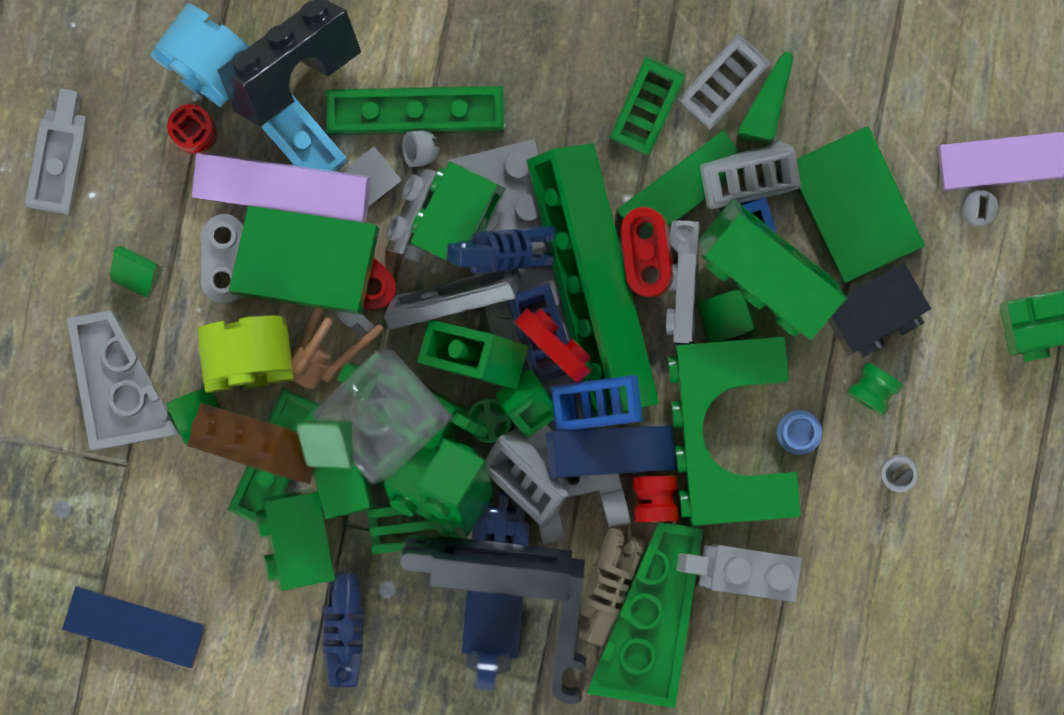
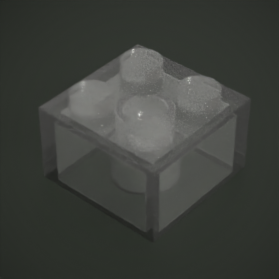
[312,350,453,483]

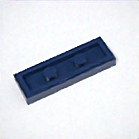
[545,425,677,479]
[62,586,206,668]

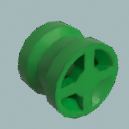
[846,362,903,416]
[468,399,512,444]

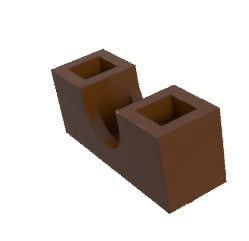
[187,403,315,484]

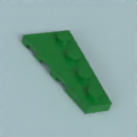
[586,522,703,708]

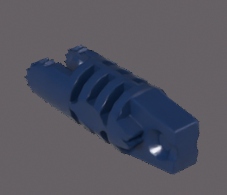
[447,226,556,273]
[323,570,364,687]

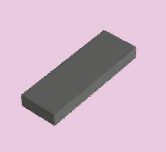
[384,269,522,330]

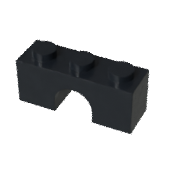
[217,0,361,127]

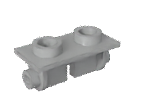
[385,169,436,263]

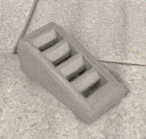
[678,33,772,130]
[699,141,801,209]
[485,428,568,528]

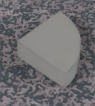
[335,311,381,345]

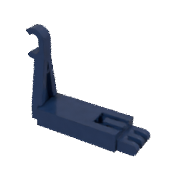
[461,489,530,691]

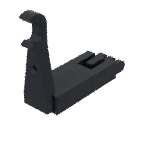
[400,535,586,704]

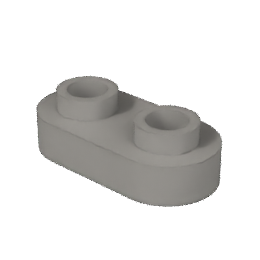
[200,214,243,304]

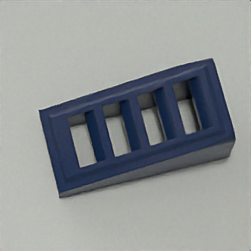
[507,283,568,382]

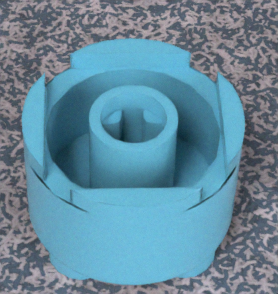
[150,3,249,107]

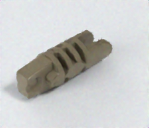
[577,528,644,646]

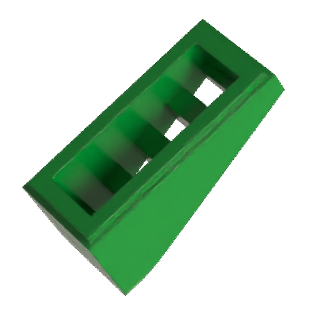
[736,51,794,145]
[609,55,686,156]

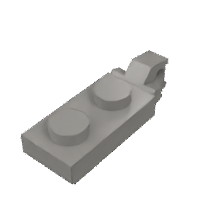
[25,88,88,216]
[666,221,700,346]
[676,544,802,602]

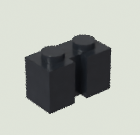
[828,262,931,358]

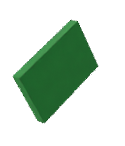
[796,126,925,285]
[229,206,380,315]

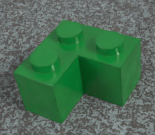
[384,440,493,539]

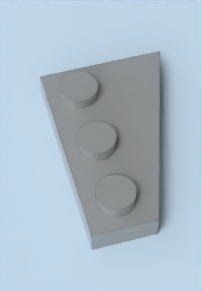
[67,310,180,451]

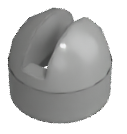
[402,131,440,167]
[961,190,999,227]
[881,454,918,492]

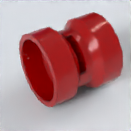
[167,104,217,155]
[633,476,679,522]

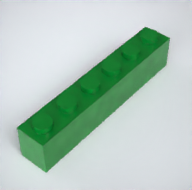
[526,143,659,418]

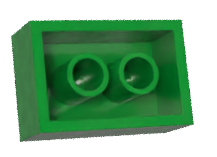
[699,198,846,340]

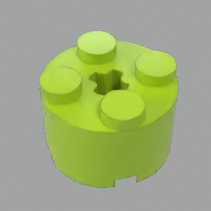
[197,316,294,393]

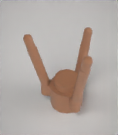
[292,308,384,389]

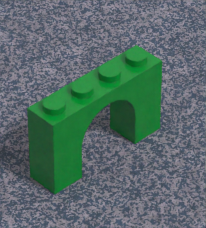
[667,337,801,526]

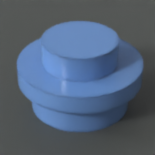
[777,410,822,455]

